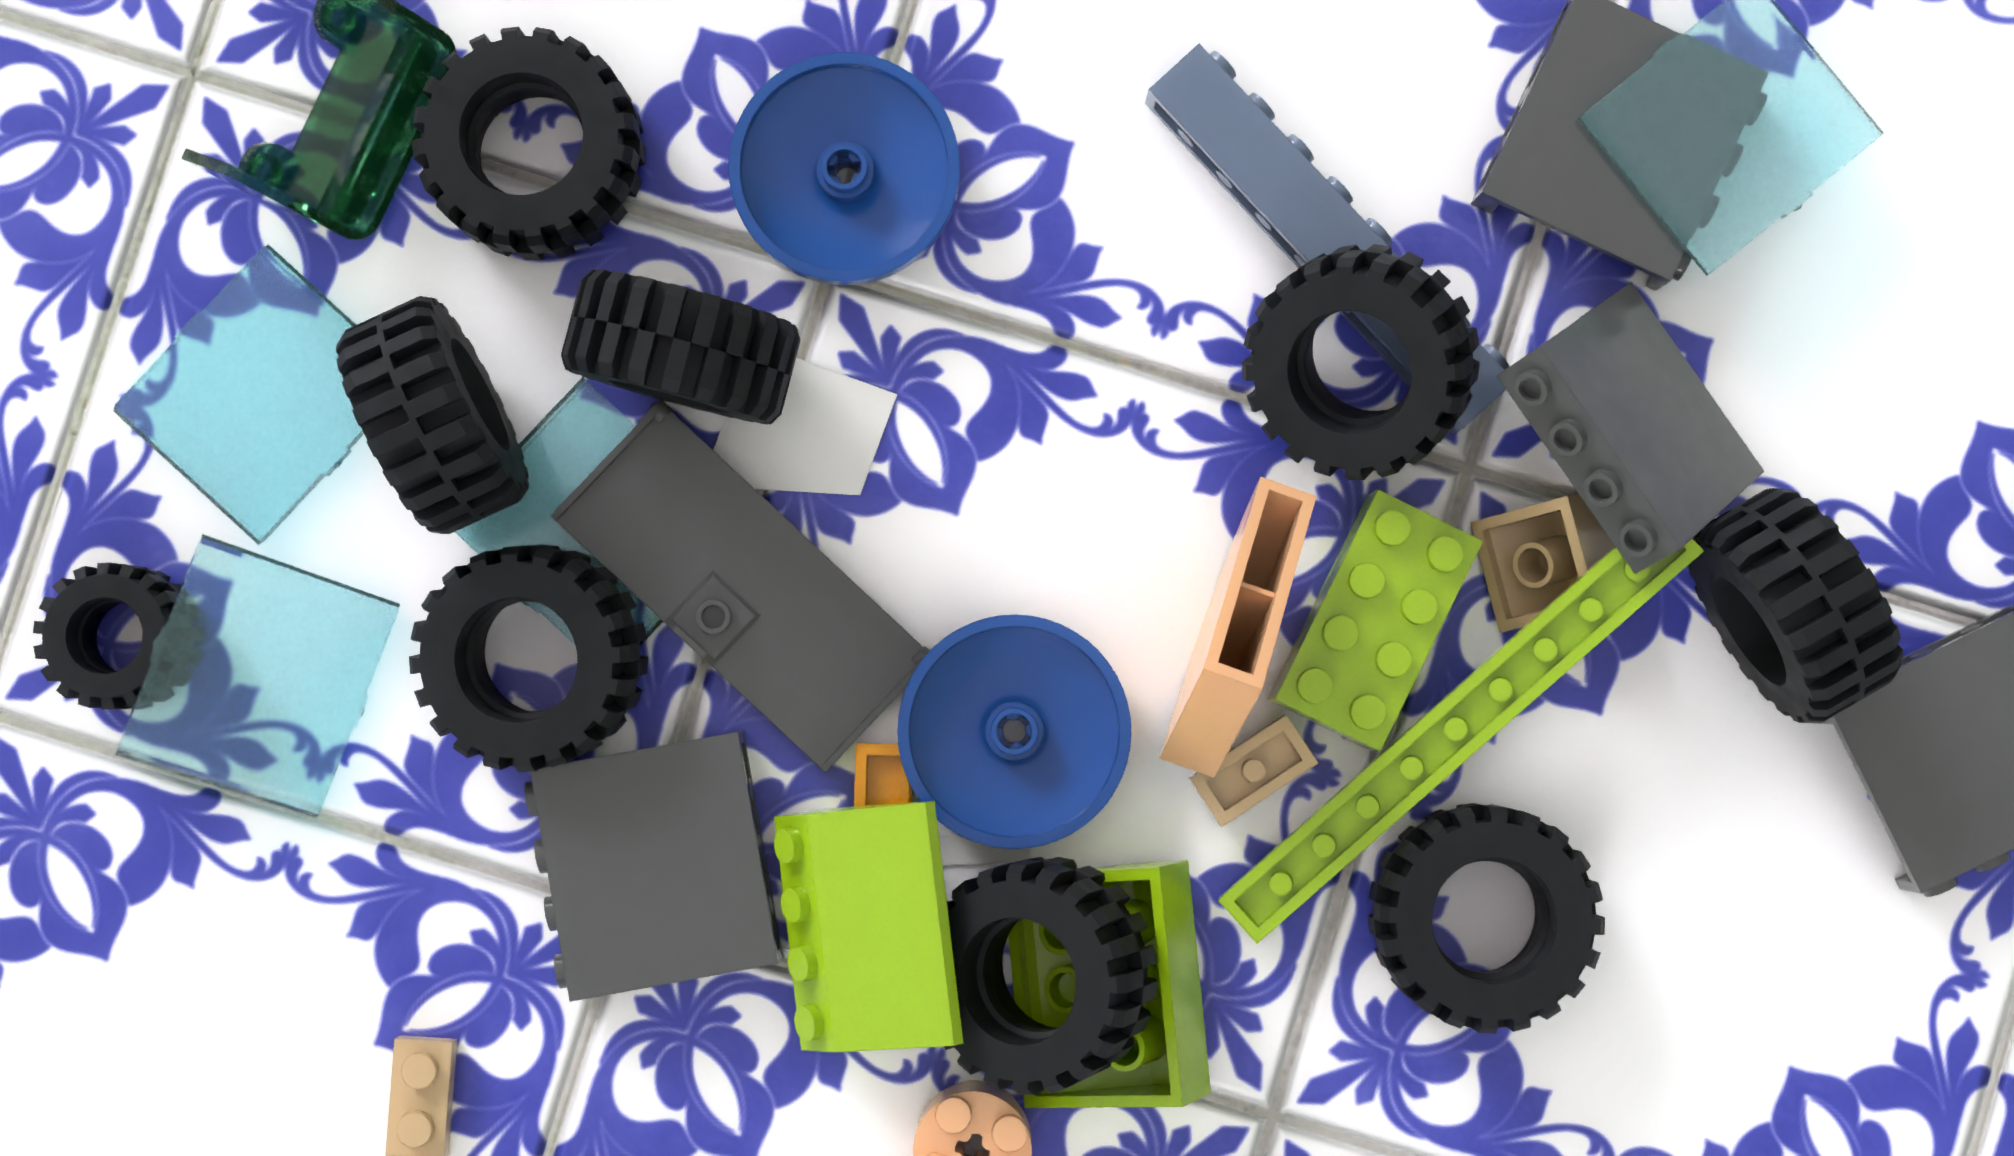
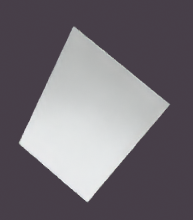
[713,358,897,496]

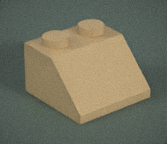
[1470,493,1615,633]

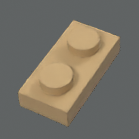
[1188,715,1318,827]
[385,1035,457,1156]

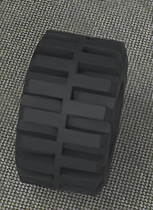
[33,562,203,710]

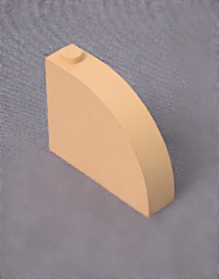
[1159,477,1316,778]

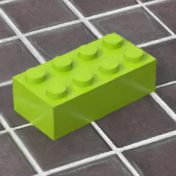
[1267,489,1483,752]

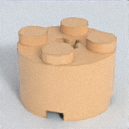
[913,1080,1032,1156]

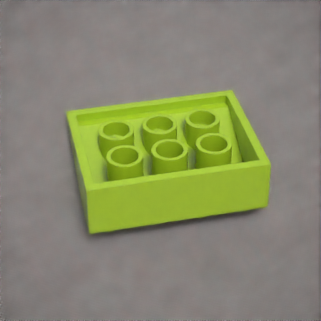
[774,801,964,1053]
[1008,860,1211,1108]

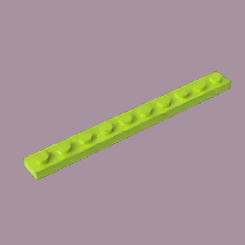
[1218,539,1704,944]

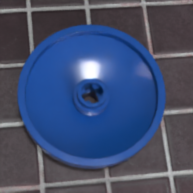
[728,52,960,285]
[897,614,1131,849]

